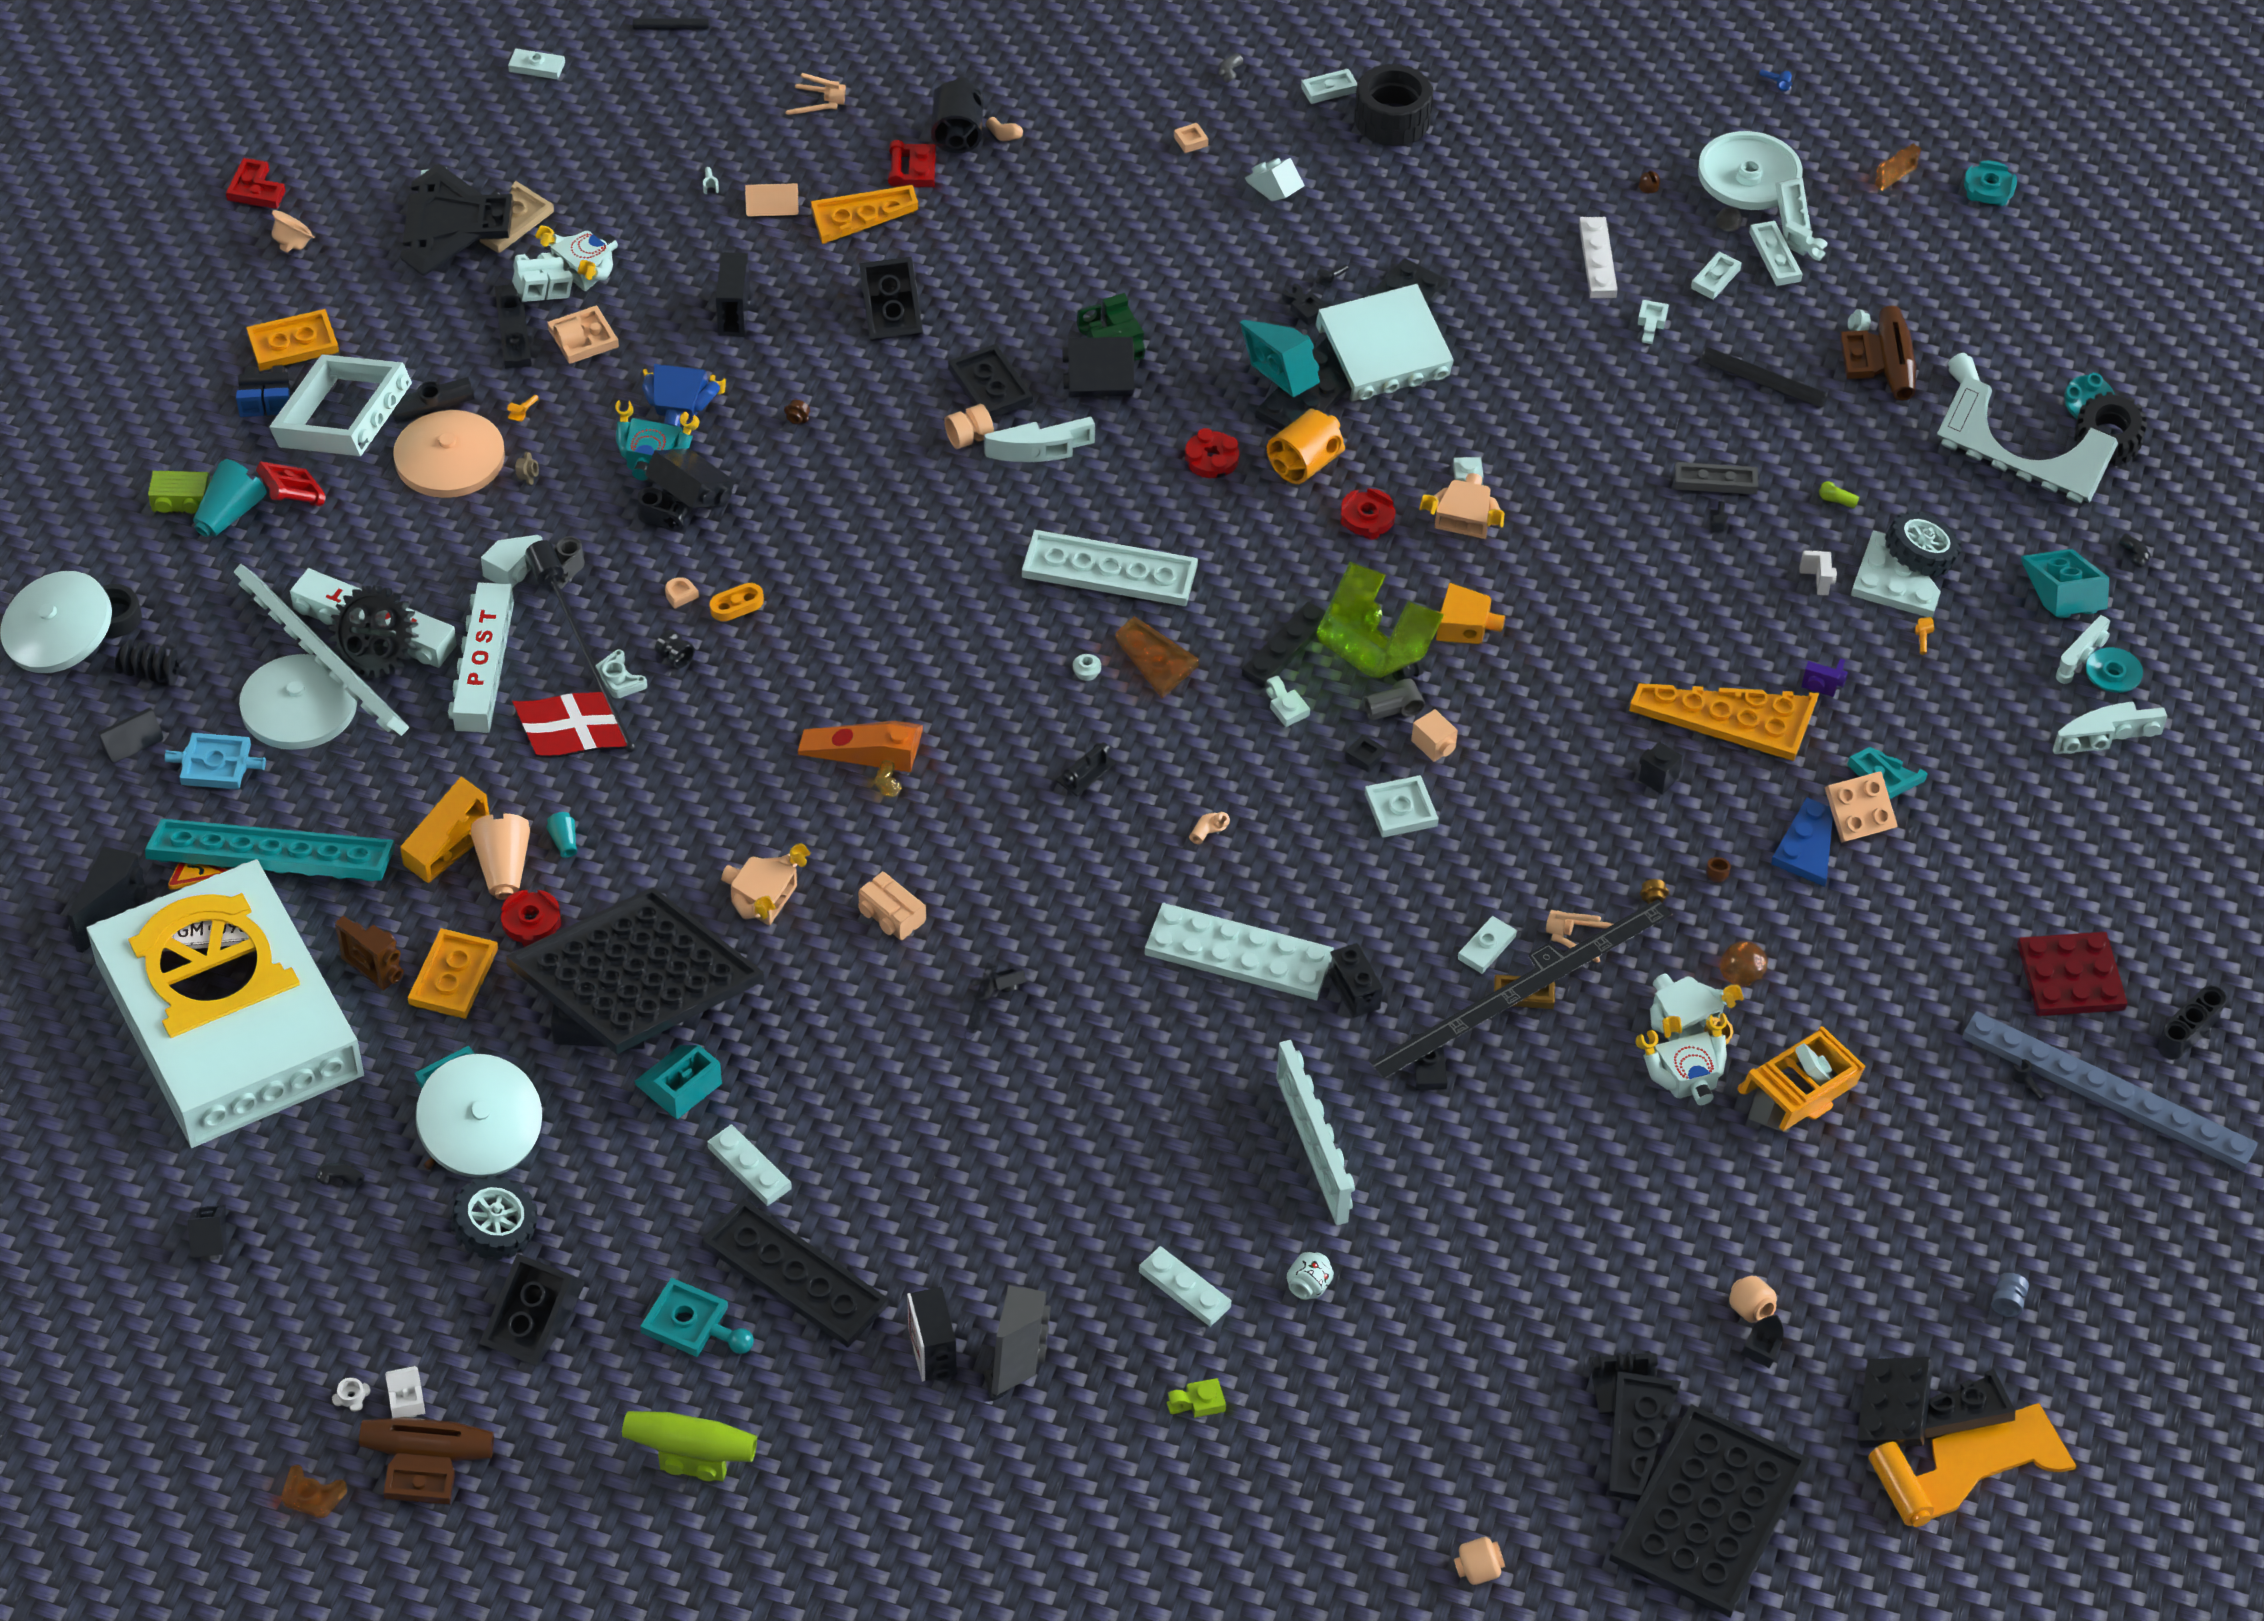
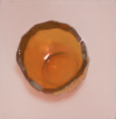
[1719,941,1768,987]

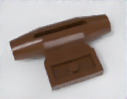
[1840,305,1916,401]
[359,1417,494,1505]

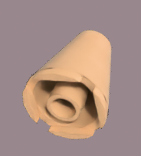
[471,814,530,900]

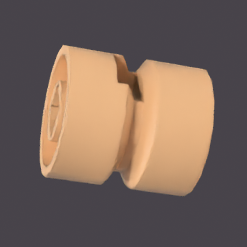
[944,404,994,449]

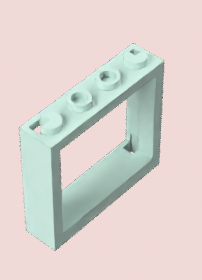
[269,354,412,456]

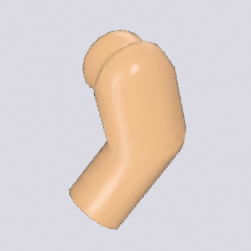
[986,117,1023,141]
[1189,812,1230,845]

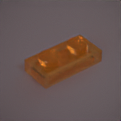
[1875,143,1921,190]

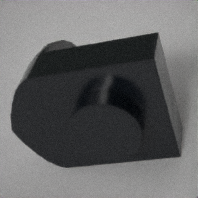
[1740,1315,1784,1369]

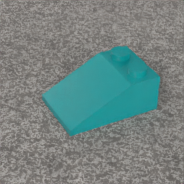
[1240,320,1320,397]
[2021,549,2109,618]

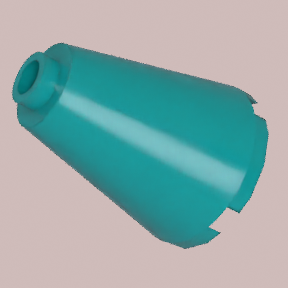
[193,459,267,537]

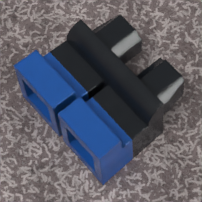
[236,365,291,417]

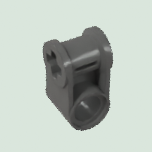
[533,536,585,589]

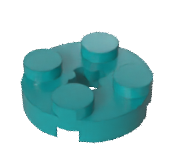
[1964,161,2017,206]

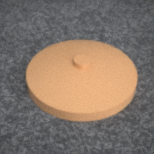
[393,410,505,498]

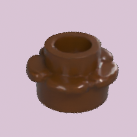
[784,399,810,424]

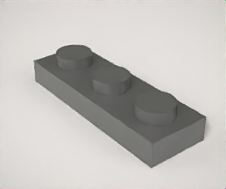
[1674,462,1758,495]

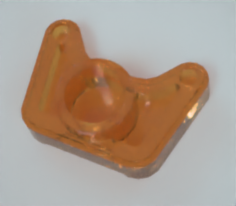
[281,1465,347,1518]

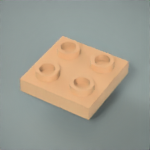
[547,305,619,364]
[1824,771,1898,843]

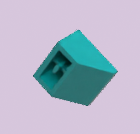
[635,1045,722,1120]

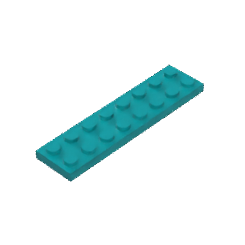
[145,818,395,881]

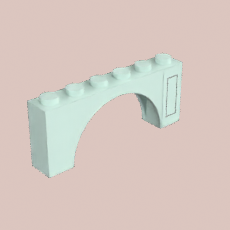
[1937,375,2118,504]

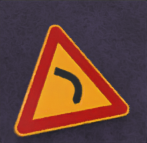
[168,862,228,890]

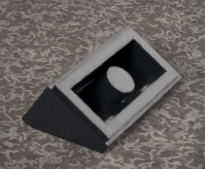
[98,707,164,763]

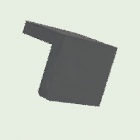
[1748,1087,1791,1132]

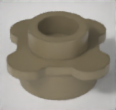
[515,452,539,485]

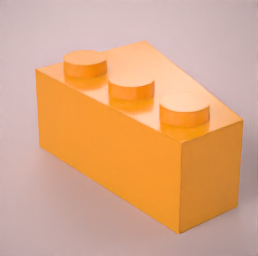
[400,776,489,883]

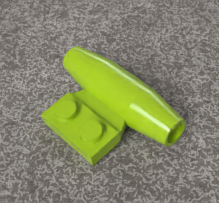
[622,1411,757,1482]

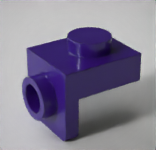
[1801,658,1848,697]

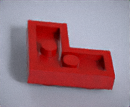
[226,158,286,209]

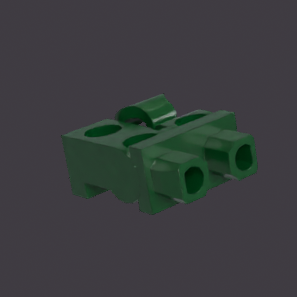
[1077,293,1145,361]

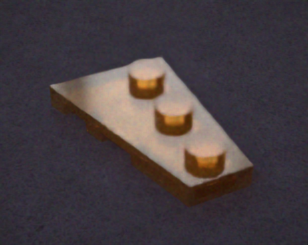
[1116,616,1199,698]

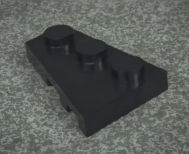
[1924,1368,2016,1438]

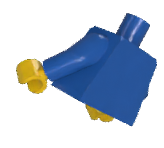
[642,364,726,427]

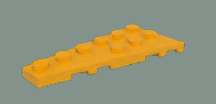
[1629,683,1819,761]

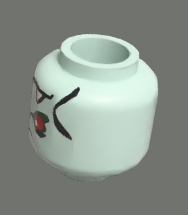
[1286,1252,1334,1300]

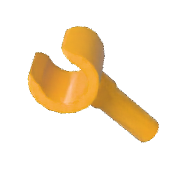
[507,395,539,422]
[1915,617,1934,655]

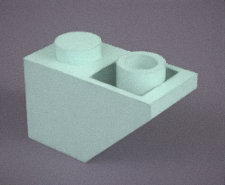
[1245,158,1304,201]
[481,535,543,588]

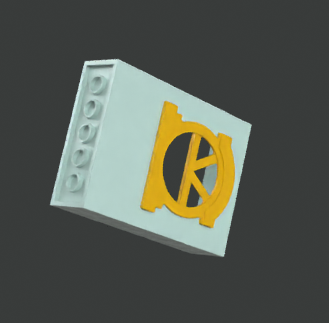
[86,859,364,1148]

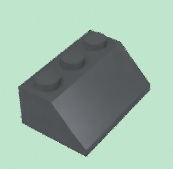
[991,1285,1051,1395]

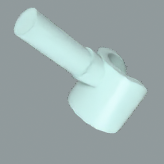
[703,167,719,194]

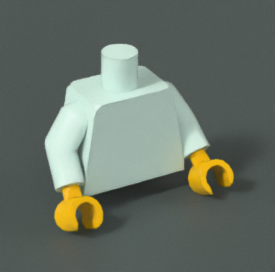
[1650,974,1744,1041]

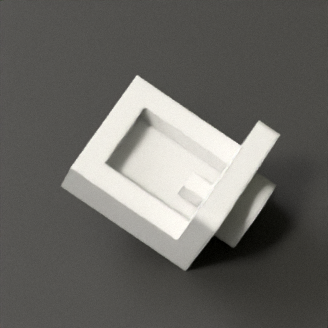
[1799,551,1837,595]
[385,1366,425,1418]

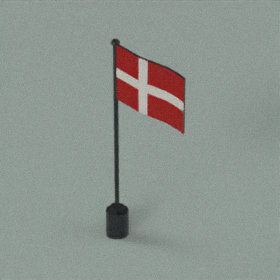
[512,540,636,758]

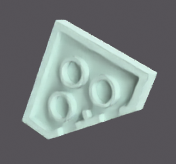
[1851,530,1941,618]

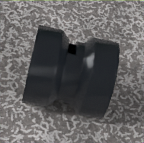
[655,630,695,669]

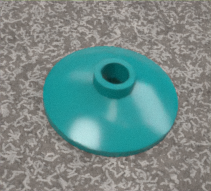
[2086,647,2143,693]

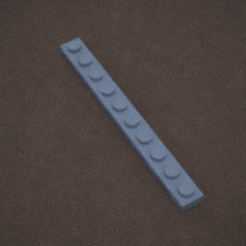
[1962,1011,2258,1171]

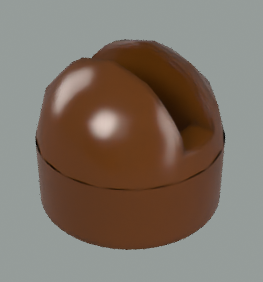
[1639,171,1660,193]
[1706,857,1731,883]

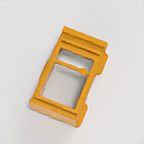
[1737,1026,1865,1131]

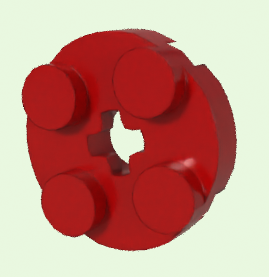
[1185,428,1239,478]
[1340,488,1396,540]
[501,890,561,947]

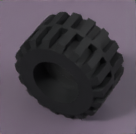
[2074,392,2147,467]

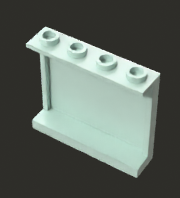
[1315,284,1454,402]

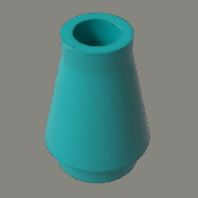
[546,812,578,858]

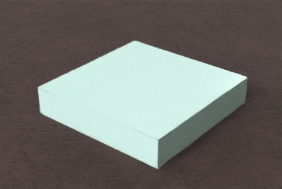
[1365,775,1439,838]

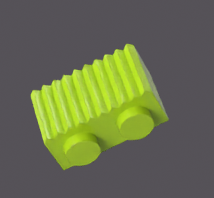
[148,471,211,514]

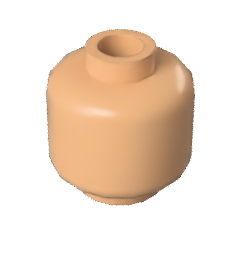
[1729,1276,1777,1323]
[1454,1537,1505,1585]

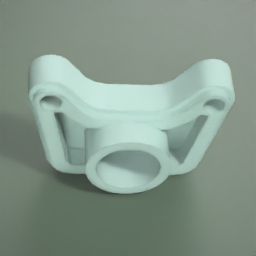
[596,650,647,698]

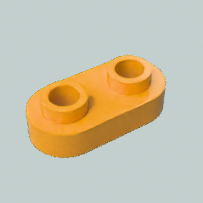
[710,583,764,621]

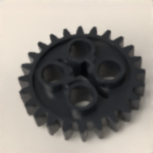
[328,585,419,678]

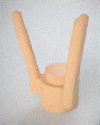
[785,73,846,115]
[1546,910,1613,963]

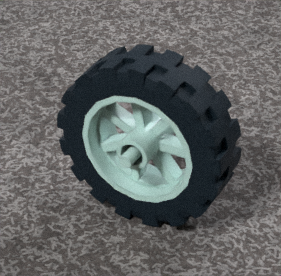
[1885,511,1961,576]
[450,1176,538,1260]

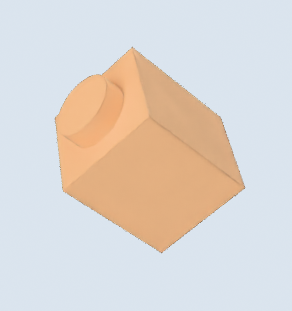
[1411,709,1458,762]

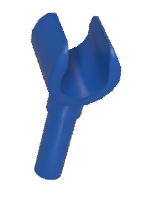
[1759,69,1792,91]

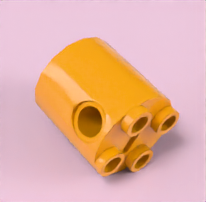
[1266,409,1345,484]

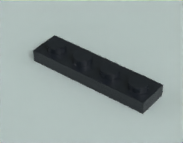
[1242,601,1331,689]

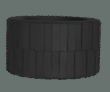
[1354,64,1433,146]

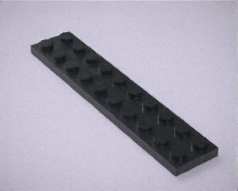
[1255,258,1448,431]

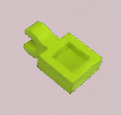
[1166,1378,1226,1418]

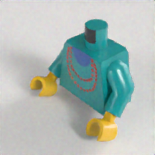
[615,400,699,480]

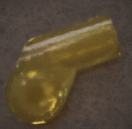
[874,760,901,798]

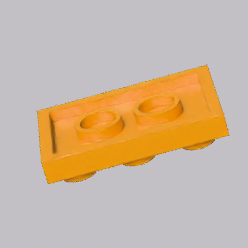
[246,309,339,371]
[408,928,498,1019]

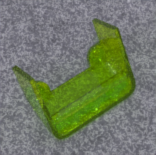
[1317,562,1444,679]

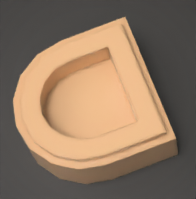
[665,577,699,609]

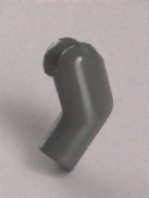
[1218,53,1243,83]

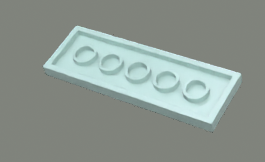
[1022,530,1198,606]
[1145,903,1334,1001]
[1276,1040,1355,1226]

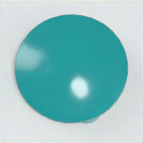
[2064,373,2115,419]

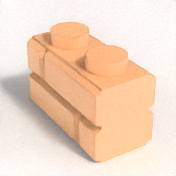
[858,871,926,940]

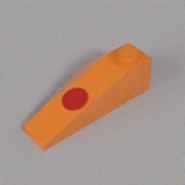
[798,721,923,772]

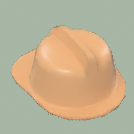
[272,210,315,253]

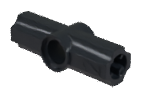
[392,377,475,421]

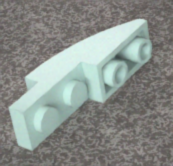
[984,417,1095,462]
[2053,702,2167,754]

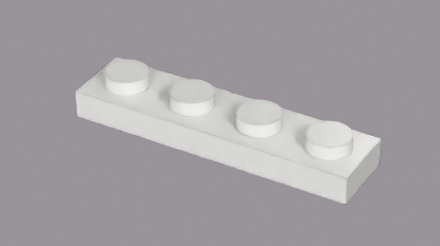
[1579,217,1617,298]

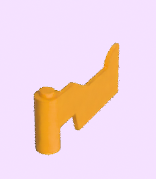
[1868,1403,2076,1527]

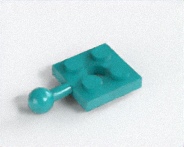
[640,1277,754,1357]

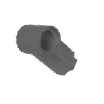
[1363,679,1425,720]

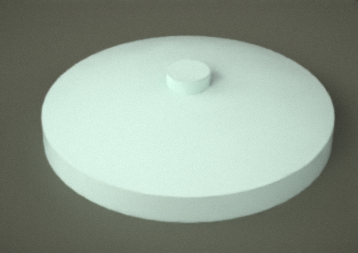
[1698,131,1802,210]
[0,571,112,673]
[239,654,357,750]
[416,1054,542,1178]

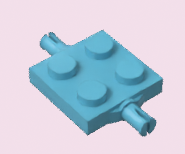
[165,733,266,789]

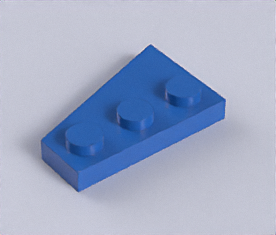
[1771,797,1833,887]

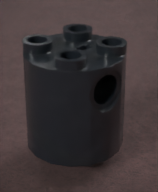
[931,77,984,153]

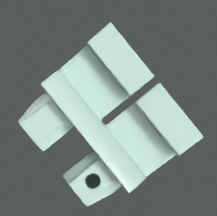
[512,252,574,302]

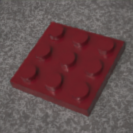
[2017,932,2128,1016]

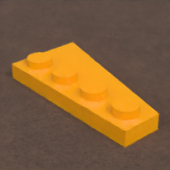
[811,185,918,244]

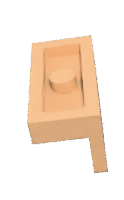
[745,183,799,216]

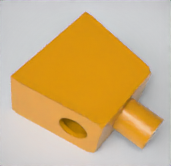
[1436,583,1505,644]

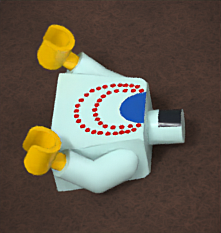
[535,225,618,291]
[1635,1013,1727,1105]

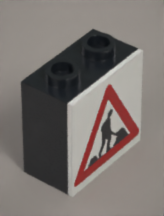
[907,1287,957,1382]

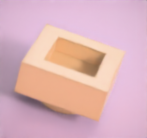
[1174,123,1208,153]

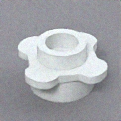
[332,1378,371,1412]

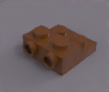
[335,915,404,991]

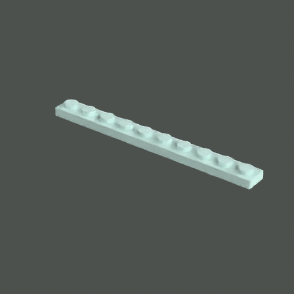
[234,564,409,736]

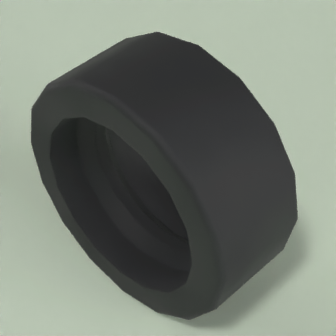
[102,584,142,638]

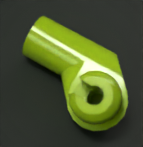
[1819,481,1859,509]

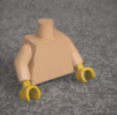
[1419,473,1505,539]
[721,843,811,926]

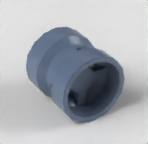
[1991,1273,2029,1317]

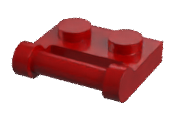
[888,140,936,187]
[256,461,325,507]

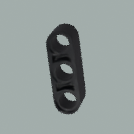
[2158,985,2227,1060]

